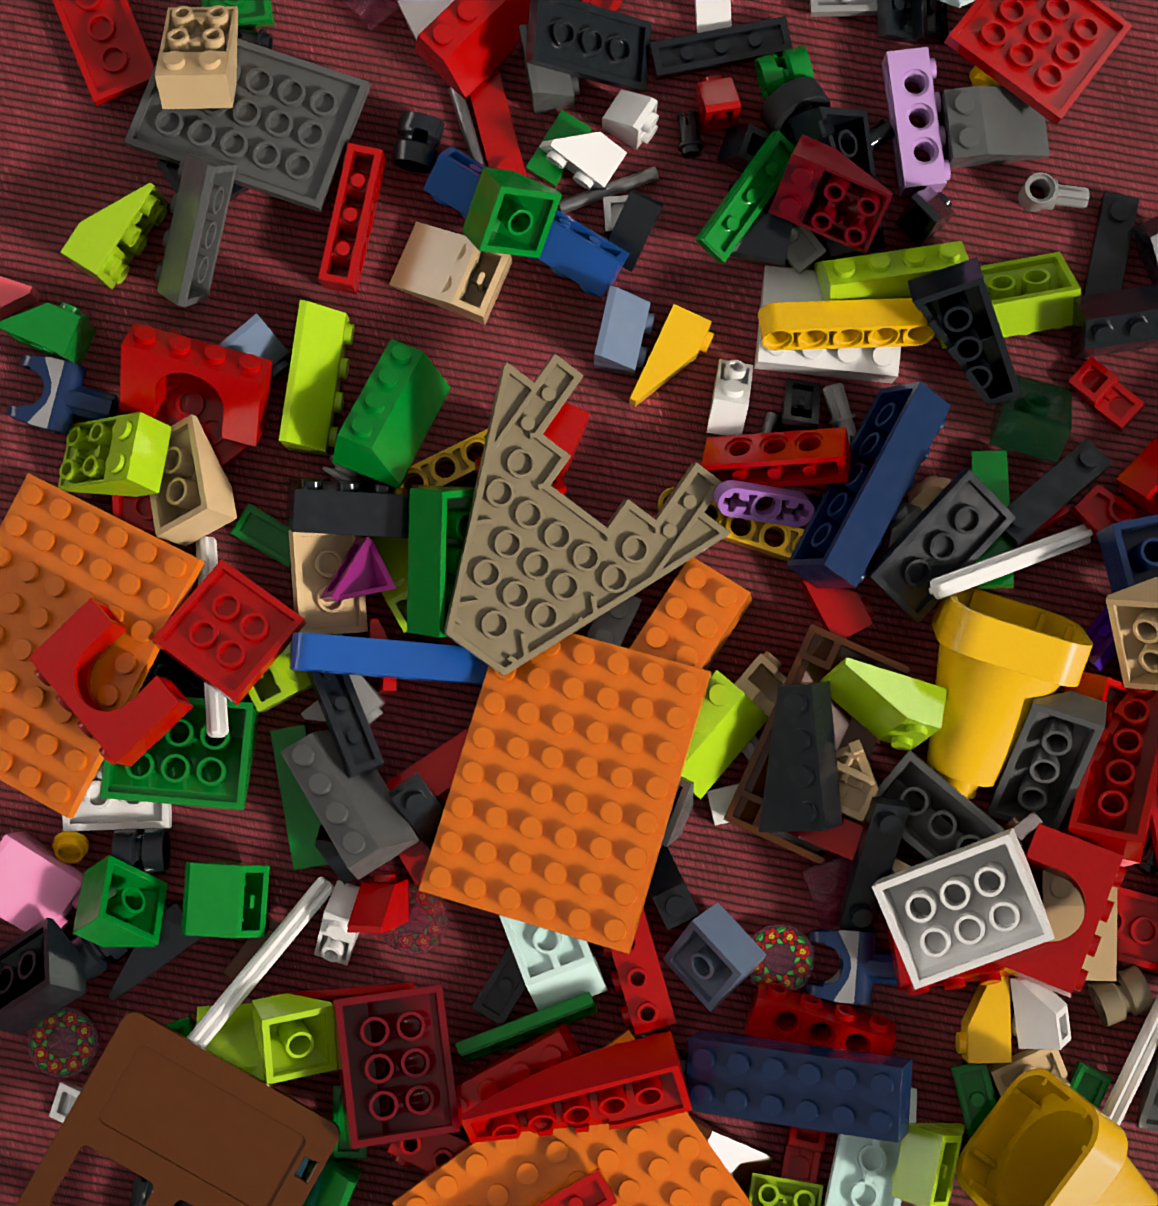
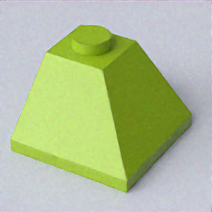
[252,993,338,1084]

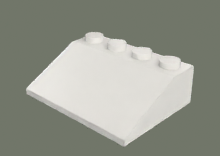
[754,265,901,384]
[872,828,1055,990]

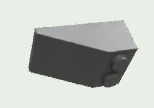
[939,86,1050,169]

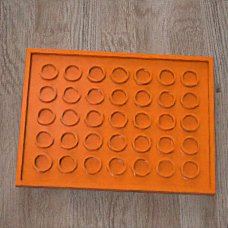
[0,473,205,818]
[419,633,711,954]
[392,1029,754,1206]

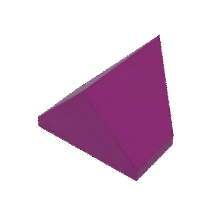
[320,537,396,602]

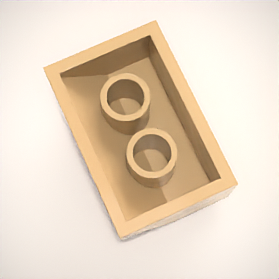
[1106,577,1158,691]

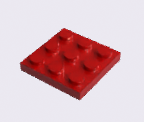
[151,559,306,705]

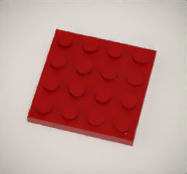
[944,0,1133,125]

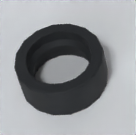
[760,77,830,142]

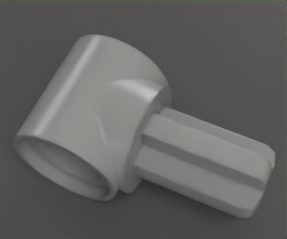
[1018,172,1090,212]

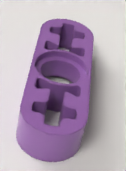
[713,480,814,527]

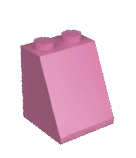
[0,831,83,932]

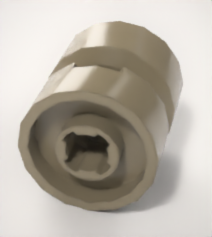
[1087,965,1154,1027]

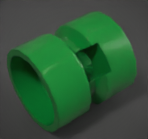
[755,45,814,101]

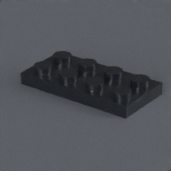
[525,0,652,93]
[866,467,1016,623]

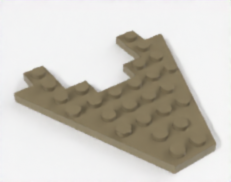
[443,354,730,676]

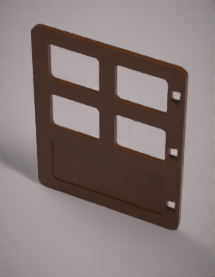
[16,1011,340,1206]

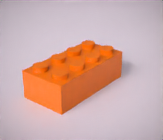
[629,557,752,670]

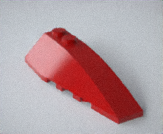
[414,0,530,100]
[1068,688,1158,863]
[461,1031,692,1143]

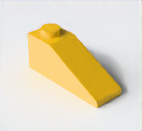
[629,304,714,407]
[956,976,1012,1063]

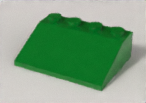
[100,697,259,810]

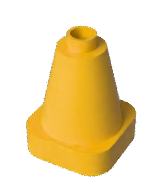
[927,587,1093,799]
[956,1068,1158,1206]

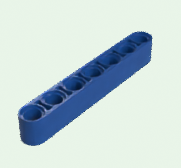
[290,632,488,685]

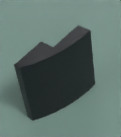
[877,0,948,44]
[728,184,793,266]

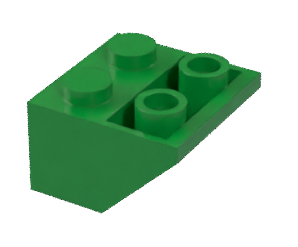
[181,862,270,938]

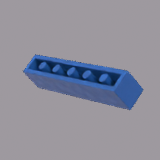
[423,146,630,297]

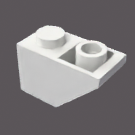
[602,89,659,150]
[539,132,627,190]
[707,359,753,436]
[314,880,360,966]
[1010,976,1071,1050]

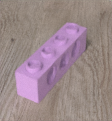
[882,47,951,197]

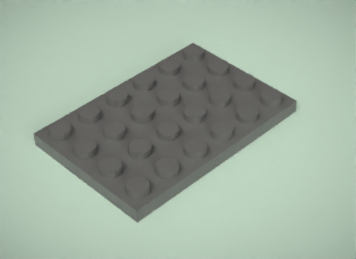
[124,38,371,213]

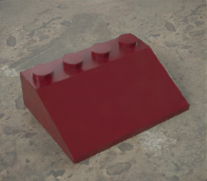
[330,984,461,1149]

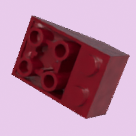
[769,134,893,254]

